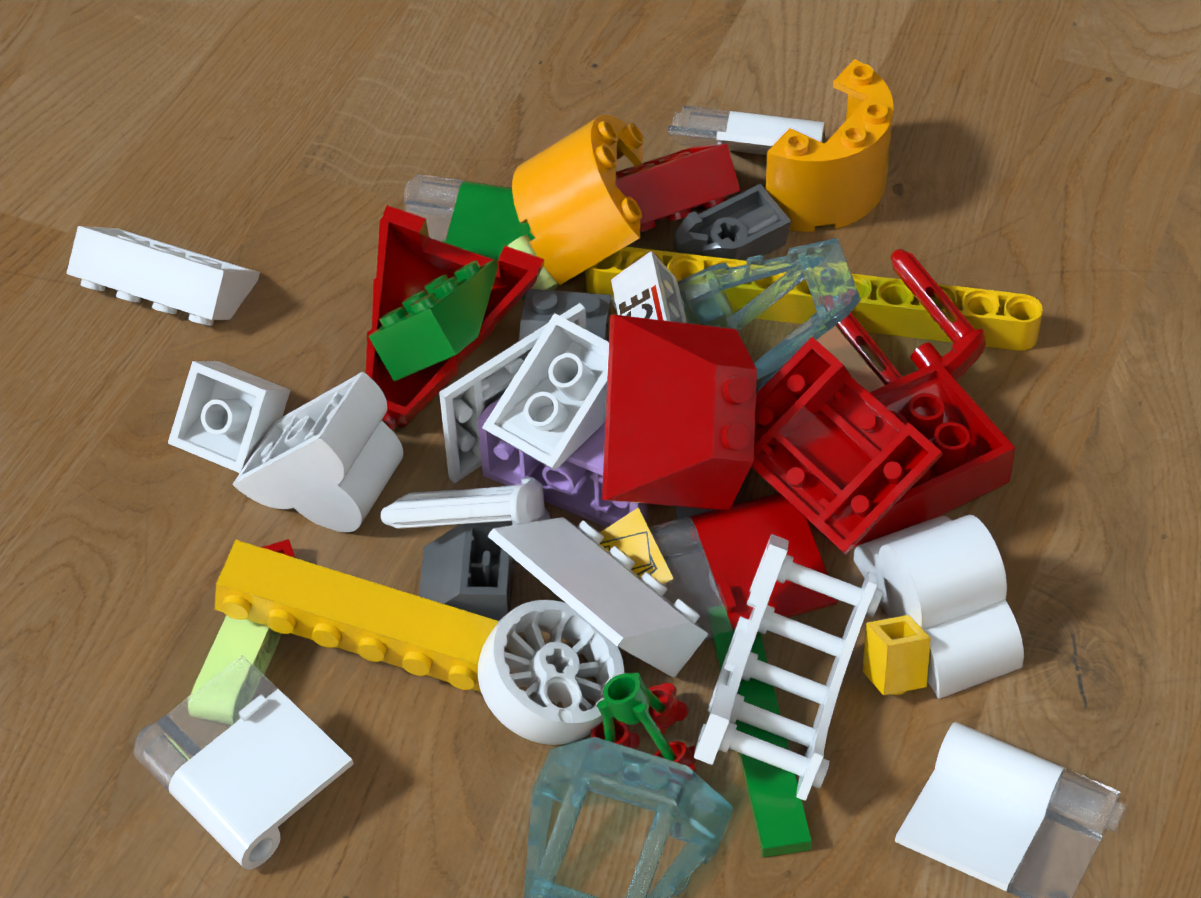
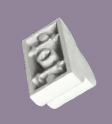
[232,372,403,532]
[854,515,1024,699]

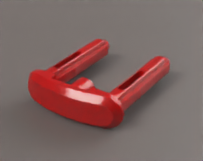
[821,249,986,385]

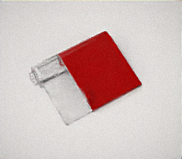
[649,493,838,640]

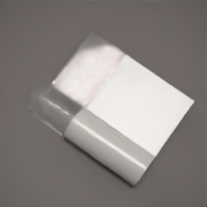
[895,721,1127,898]

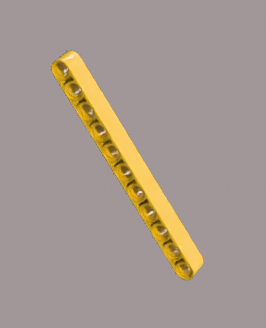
[585,247,1043,351]

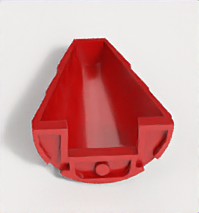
[366,205,544,431]

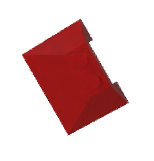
[602,315,757,510]
[751,337,943,555]

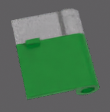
[404,173,535,300]

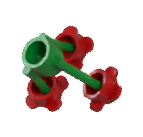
[582,673,697,788]

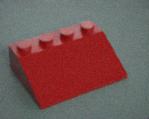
[854,361,1016,548]

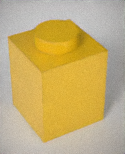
[862,615,931,695]

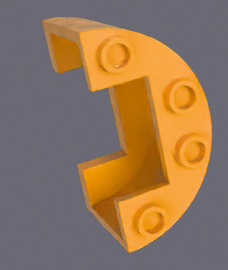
[766,59,894,232]
[512,115,644,285]

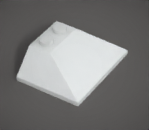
[439,303,586,483]

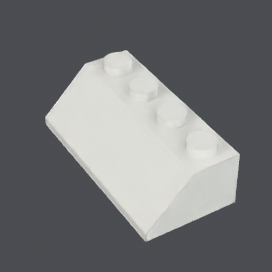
[67,226,260,326]

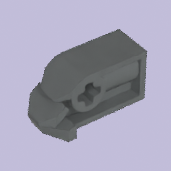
[673,184,791,262]

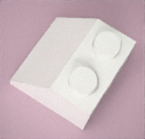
[168,361,291,473]

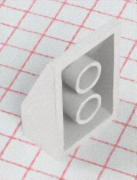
[482,313,609,471]

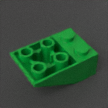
[368,259,499,381]

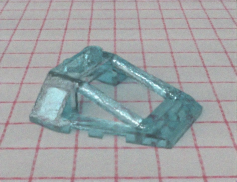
[678,238,861,381]
[524,737,733,898]

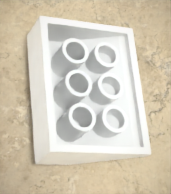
[488,517,709,678]

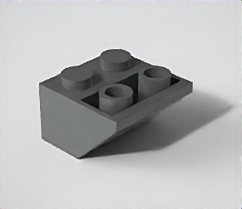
[419,521,515,621]

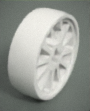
[478,600,624,745]

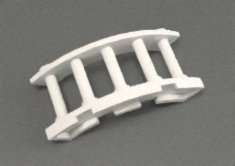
[694,534,882,801]

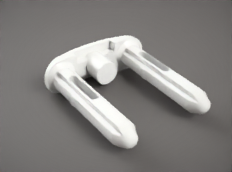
[381,477,545,529]

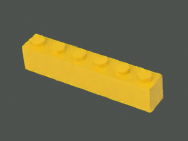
[214,540,499,692]

